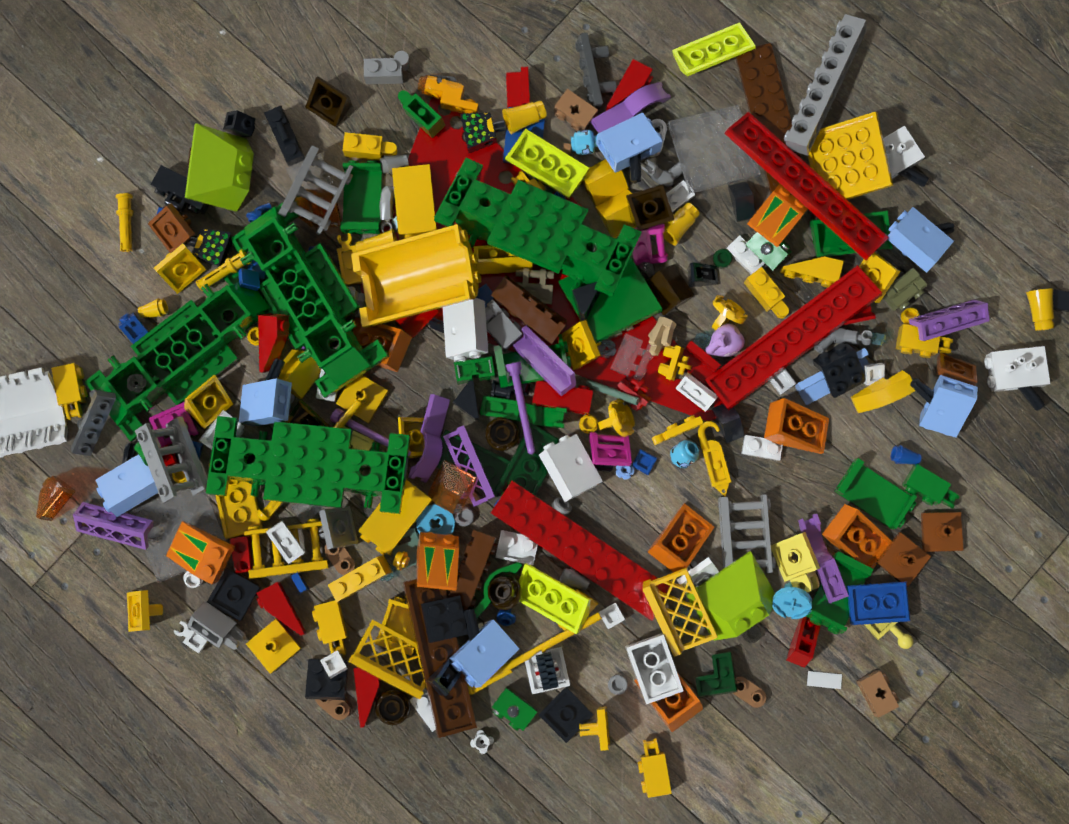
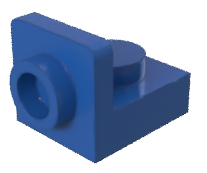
[118,313,148,344]

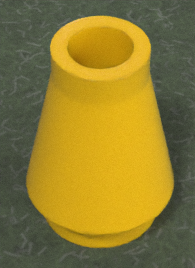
[138,298,169,318]

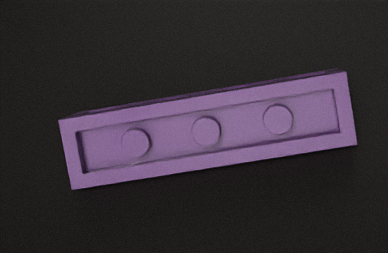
[909,300,990,341]
[513,325,576,396]
[443,425,495,507]
[73,502,154,550]

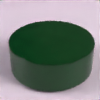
[713,249,732,269]

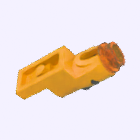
[418,75,479,114]

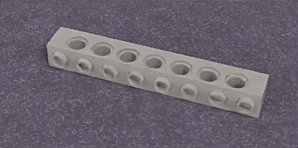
[784,14,867,156]

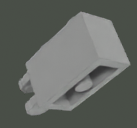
[187,601,246,650]

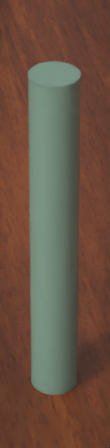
[586,380,640,405]

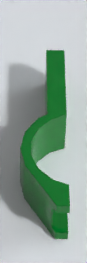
[480,396,568,428]
[474,562,522,618]

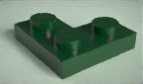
[695,652,738,698]

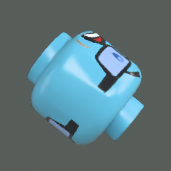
[571,130,597,155]
[670,440,699,468]

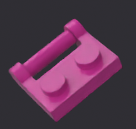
[633,224,668,265]
[149,402,199,447]
[589,432,632,466]

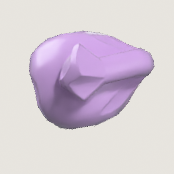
[705,324,745,357]

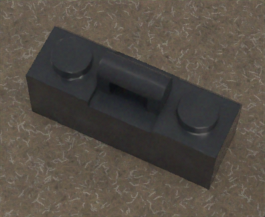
[264,106,305,169]
[150,165,209,214]

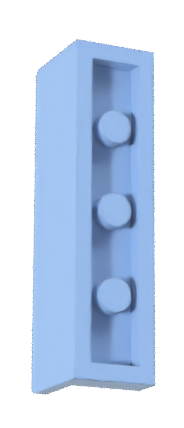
[795,348,869,405]

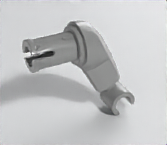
[641,160,686,187]
[379,186,395,233]
[814,327,872,353]

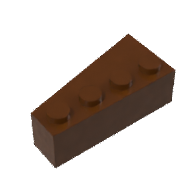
[491,275,567,344]
[448,529,498,611]

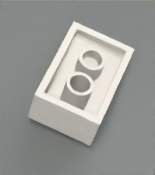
[625,633,683,704]

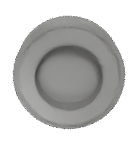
[552,498,572,516]
[454,507,474,526]
[608,675,628,695]

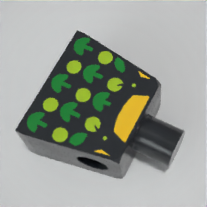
[460,112,506,153]
[185,228,233,268]

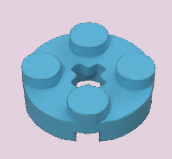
[416,504,455,535]

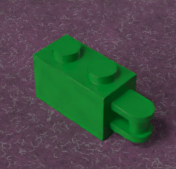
[398,90,445,138]
[902,464,960,508]

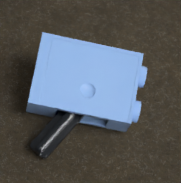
[596,113,663,183]
[887,207,955,273]
[239,358,292,426]
[910,375,978,438]
[96,443,158,517]
[449,609,519,688]

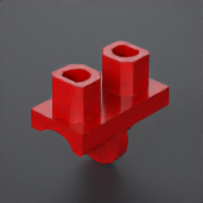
[617,377,652,411]

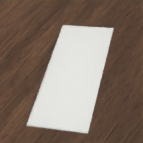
[807,671,842,689]

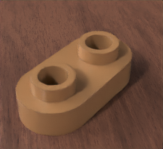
[324,545,356,575]
[733,676,766,708]
[315,699,350,720]

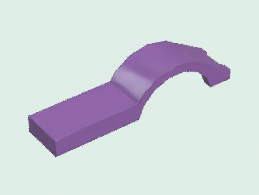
[591,82,671,133]
[408,394,450,483]
[798,514,849,603]

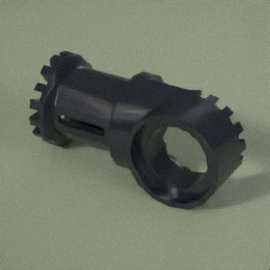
[491,380,530,400]

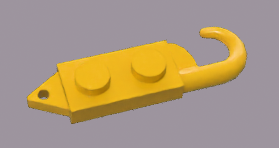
[698,421,731,497]

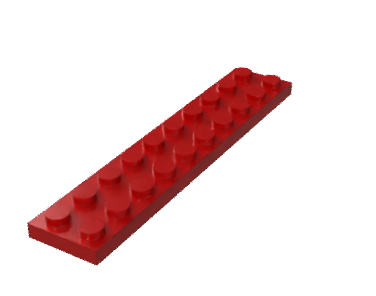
[724,112,889,260]
[705,265,882,410]
[491,481,673,621]

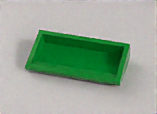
[810,210,892,258]

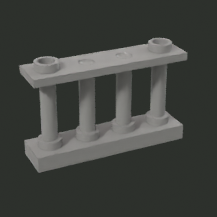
[278,145,353,235]
[135,417,207,503]
[718,494,775,573]

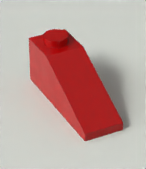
[606,59,654,111]
[258,313,290,373]
[256,582,307,636]
[786,616,821,668]
[354,667,381,728]

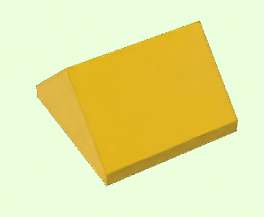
[582,159,629,206]
[595,189,636,238]
[278,349,321,400]
[184,375,233,428]
[398,417,425,458]

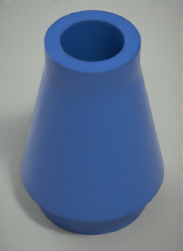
[891,445,921,465]

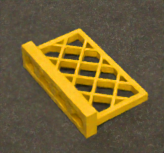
[642,568,718,657]
[348,619,426,699]

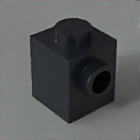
[223,110,256,137]

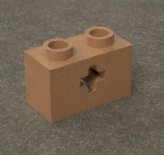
[554,89,598,131]
[856,670,899,718]

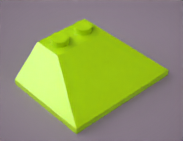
[185,123,254,212]
[685,551,775,641]

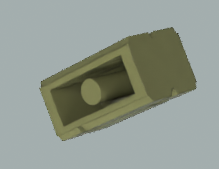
[883,268,927,311]

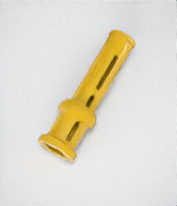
[115,193,134,252]
[196,249,252,291]

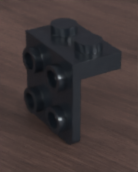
[812,342,866,398]

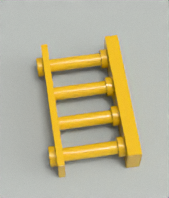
[244,519,329,579]

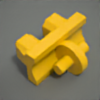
[658,346,692,381]

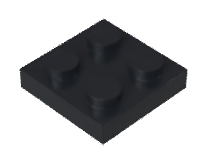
[207,568,261,621]
[421,595,468,643]
[305,659,348,700]
[538,687,594,743]

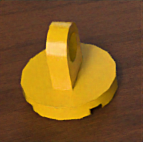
[712,295,748,331]
[597,399,635,437]

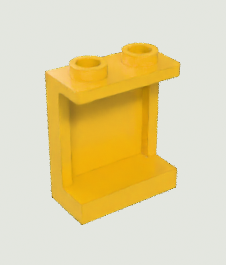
[375,596,416,656]

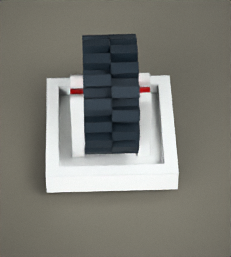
[525,647,570,694]

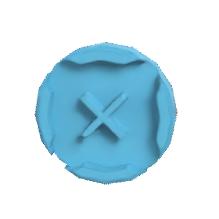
[773,582,812,619]

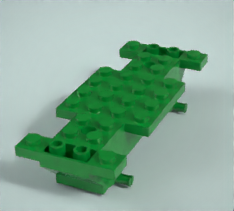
[434,158,642,296]
[230,199,389,398]
[84,269,274,442]
[206,416,411,514]

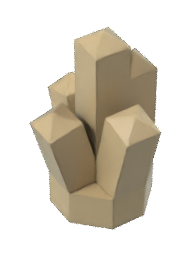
[648,317,677,356]

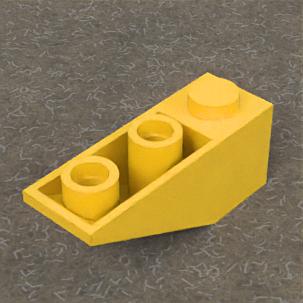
[780,257,844,288]

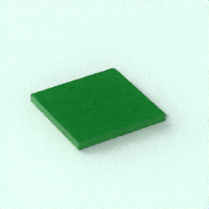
[559,258,662,344]

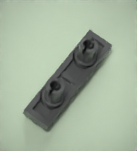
[575,33,617,110]
[71,389,116,456]

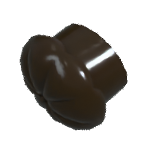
[485,417,520,451]
[488,575,522,610]
[375,690,410,726]

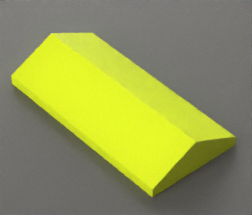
[672,23,756,76]
[505,129,589,198]
[519,563,591,634]

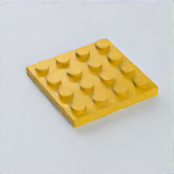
[808,111,893,199]

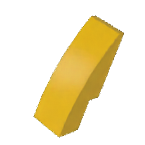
[851,370,915,413]

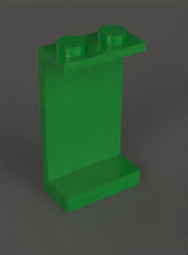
[340,160,382,234]
[494,334,572,388]
[834,458,917,530]
[806,551,873,635]

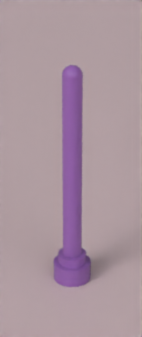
[505,362,535,454]
[331,408,411,456]

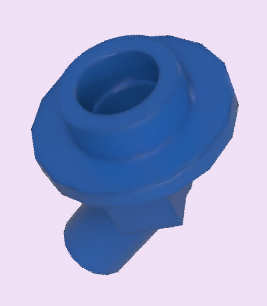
[246,203,272,223]
[496,608,516,626]

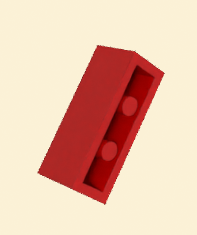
[532,380,593,415]

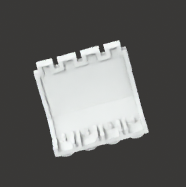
[0,367,68,458]

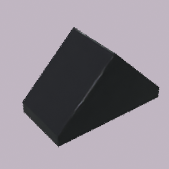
[728,182,755,222]
[687,262,719,287]
[572,282,601,321]
[453,380,479,421]
[712,404,744,444]
[426,659,462,696]

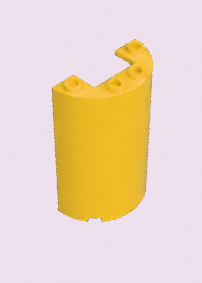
[351,224,481,328]

